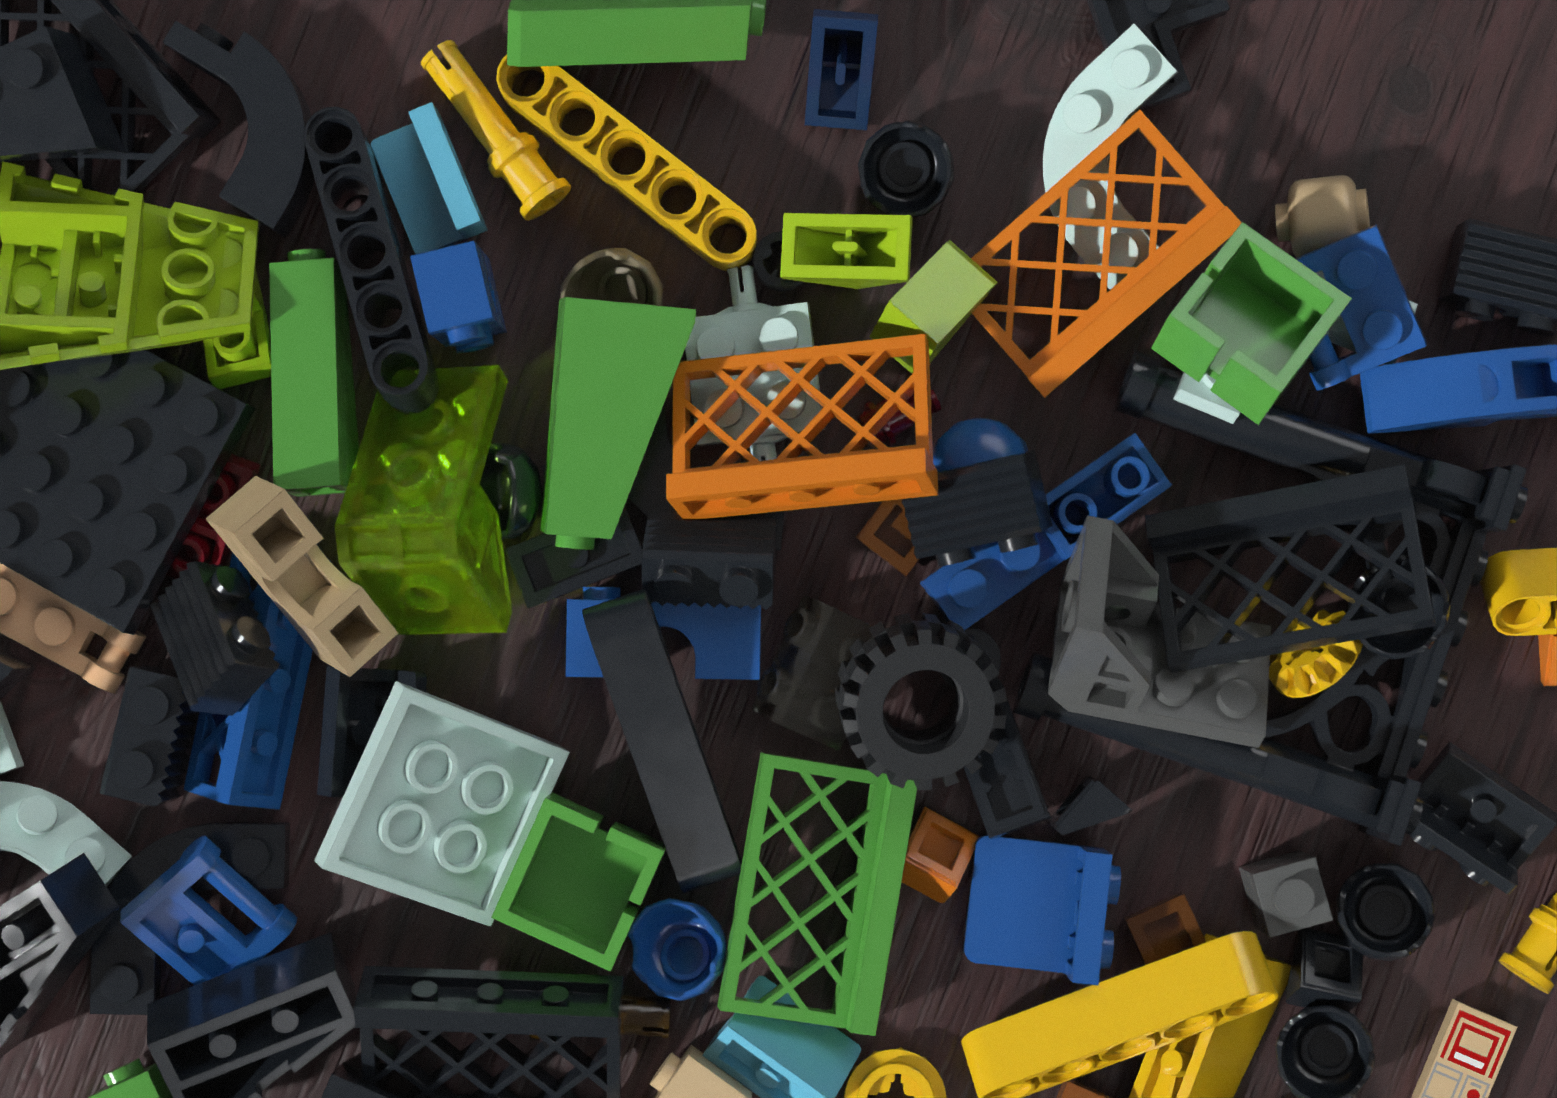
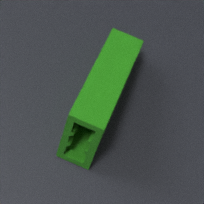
[507,0,767,67]
[269,249,362,497]
[540,297,696,550]

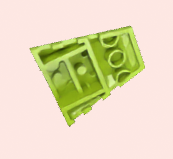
[0,161,259,370]

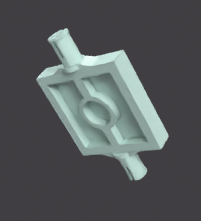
[685,266,825,461]

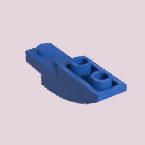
[1360,345,1557,434]
[920,433,1172,630]

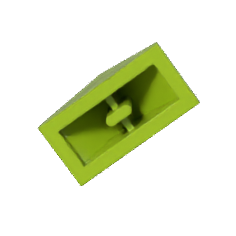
[780,213,913,289]
[869,240,998,374]

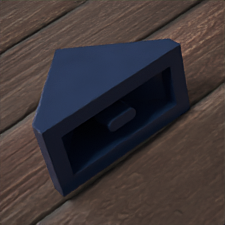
[804,9,878,130]

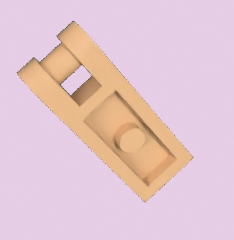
[0,563,146,694]

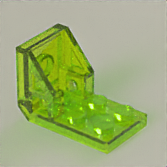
[335,365,512,635]

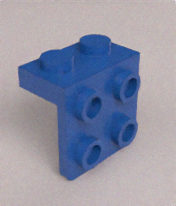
[964,835,1121,985]

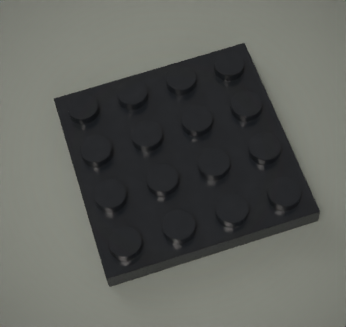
[0,350,256,635]

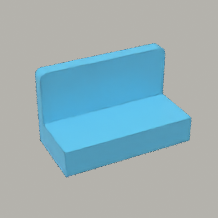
[371,102,488,254]
[702,976,861,1098]

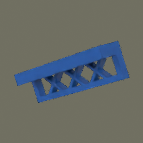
[183,552,331,810]

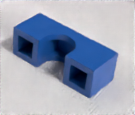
[566,587,761,680]

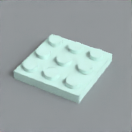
[314,681,570,927]

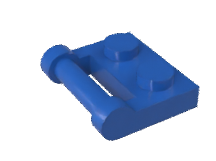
[1295,224,1427,391]
[120,836,297,985]

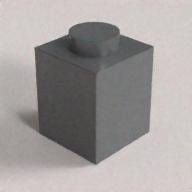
[1239,850,1333,938]

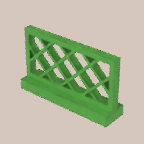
[717,752,917,1036]

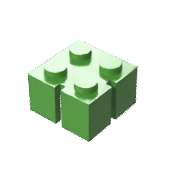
[1151,222,1352,425]
[491,792,666,972]

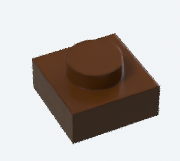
[855,499,920,576]
[1123,892,1206,965]

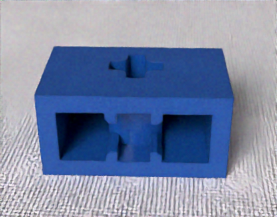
[410,241,507,353]

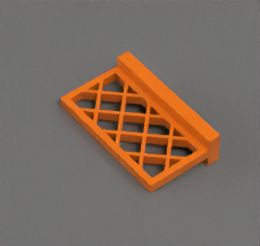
[971,110,1241,398]
[666,334,938,520]

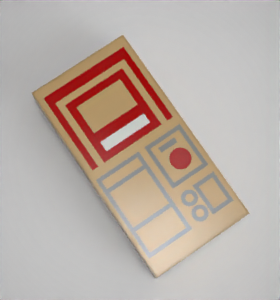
[1411,999,1517,1098]

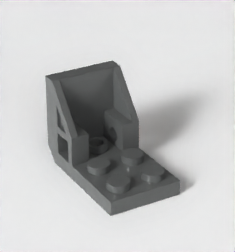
[1048,515,1271,748]

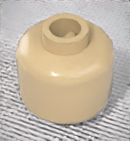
[1275,175,1370,258]

